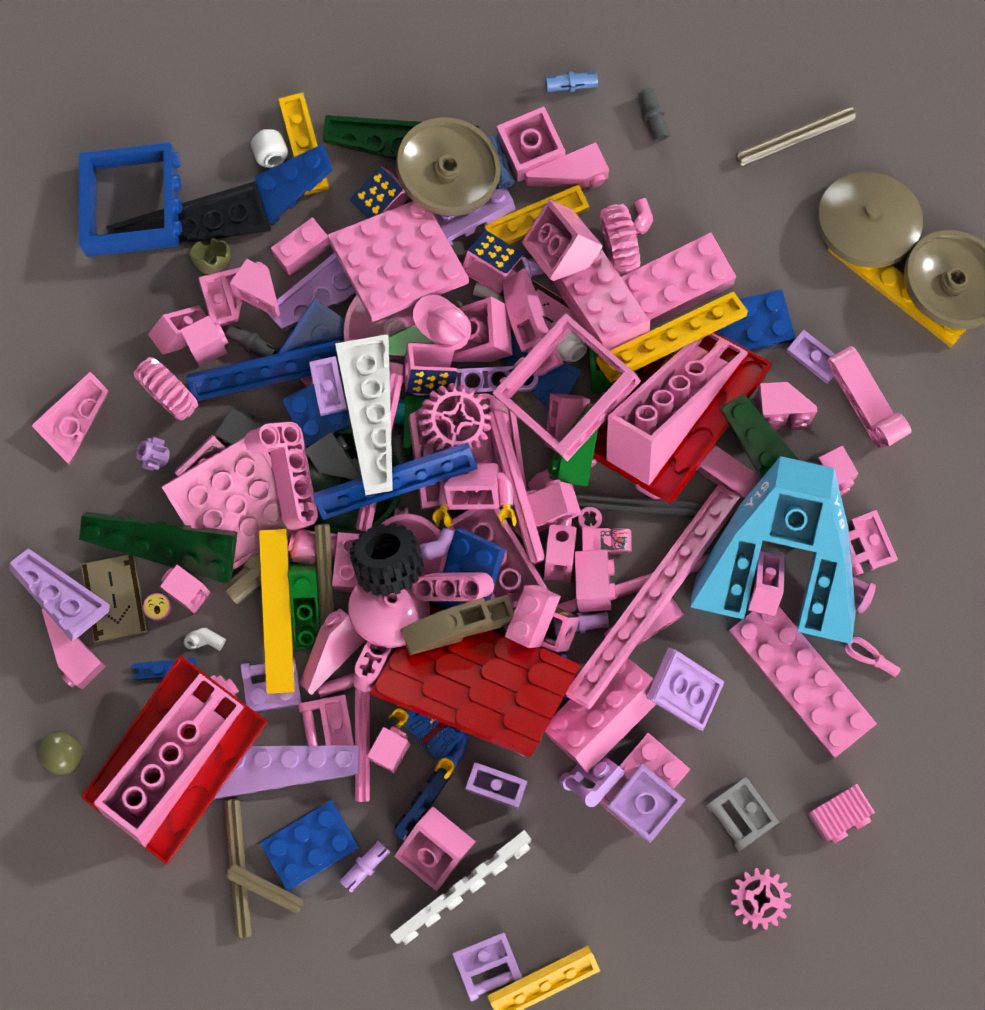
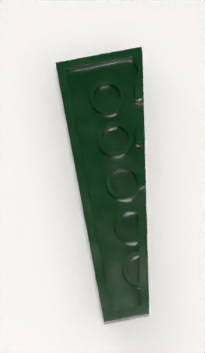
[323,115,479,160]
[719,394,799,479]
[79,512,238,584]

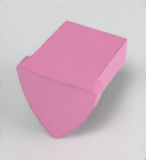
[853,576,876,614]

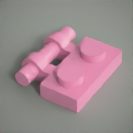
[849,510,898,577]

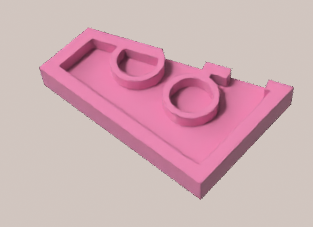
[31,372,109,465]

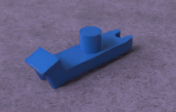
[131,658,196,680]

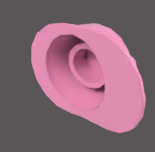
[413,295,471,351]

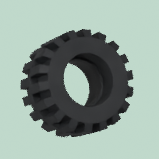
[349,523,424,596]

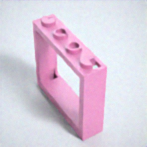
[493,314,641,461]

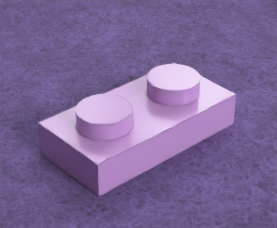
[786,330,835,384]
[309,356,348,416]

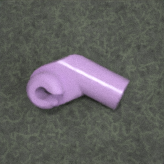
[419,527,454,560]

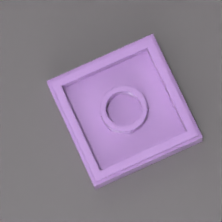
[606,764,686,844]

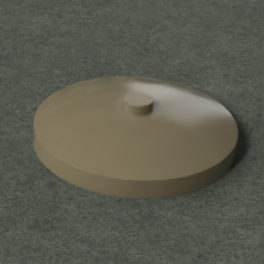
[396,117,501,216]
[817,172,923,268]
[904,230,985,330]

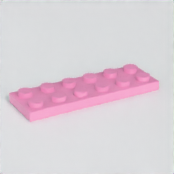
[728,606,877,759]

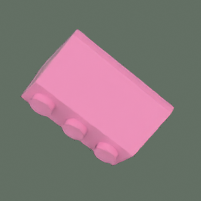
[522,199,603,281]

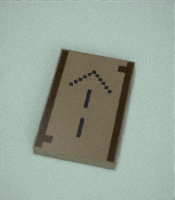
[81,554,149,644]

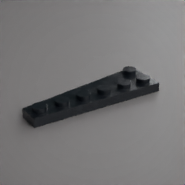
[106,181,271,244]

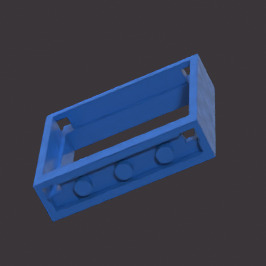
[79,142,182,257]

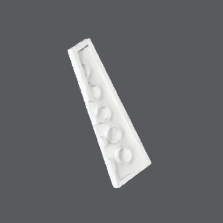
[335,334,393,496]
[390,830,531,945]

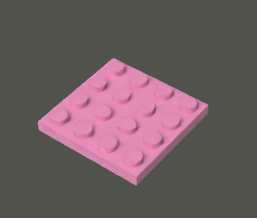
[328,201,469,322]
[161,437,304,570]

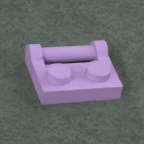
[241,656,302,712]
[559,756,625,807]
[452,932,522,1001]

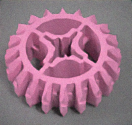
[600,204,641,275]
[133,357,198,421]
[419,383,492,452]

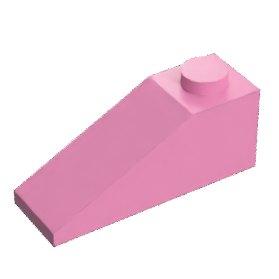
[525,142,609,188]
[299,608,365,695]
[42,609,106,690]

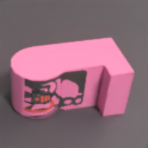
[582,527,632,555]

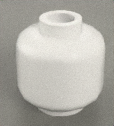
[251,129,288,168]
[557,332,587,362]

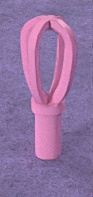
[845,637,901,677]

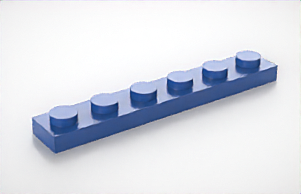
[186,340,340,401]
[313,442,478,520]

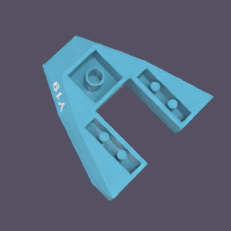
[690,456,856,644]

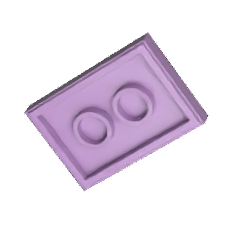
[646,648,724,731]

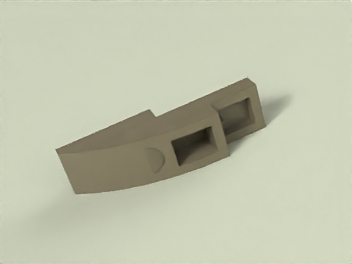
[401,595,514,655]

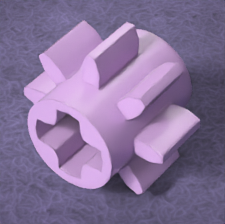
[136,437,170,471]

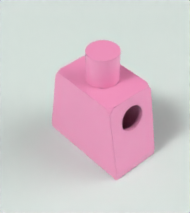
[544,519,577,583]

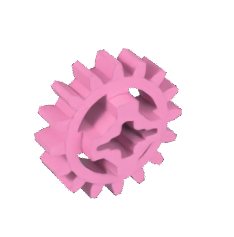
[730,868,791,930]

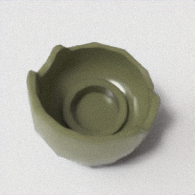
[189,238,232,275]
[37,732,83,775]

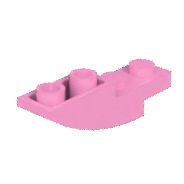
[503,269,564,376]

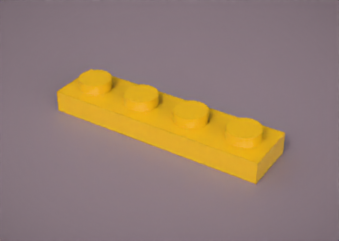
[279,92,329,196]
[484,185,590,244]
[487,946,600,1010]

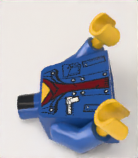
[388,708,469,779]

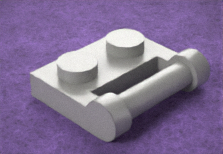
[706,777,779,852]

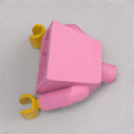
[432,460,517,528]

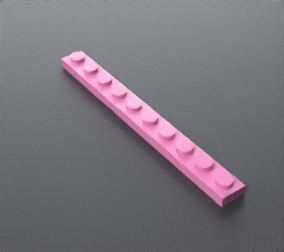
[566,485,742,710]

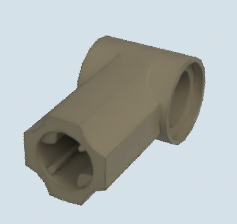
[222,553,262,605]

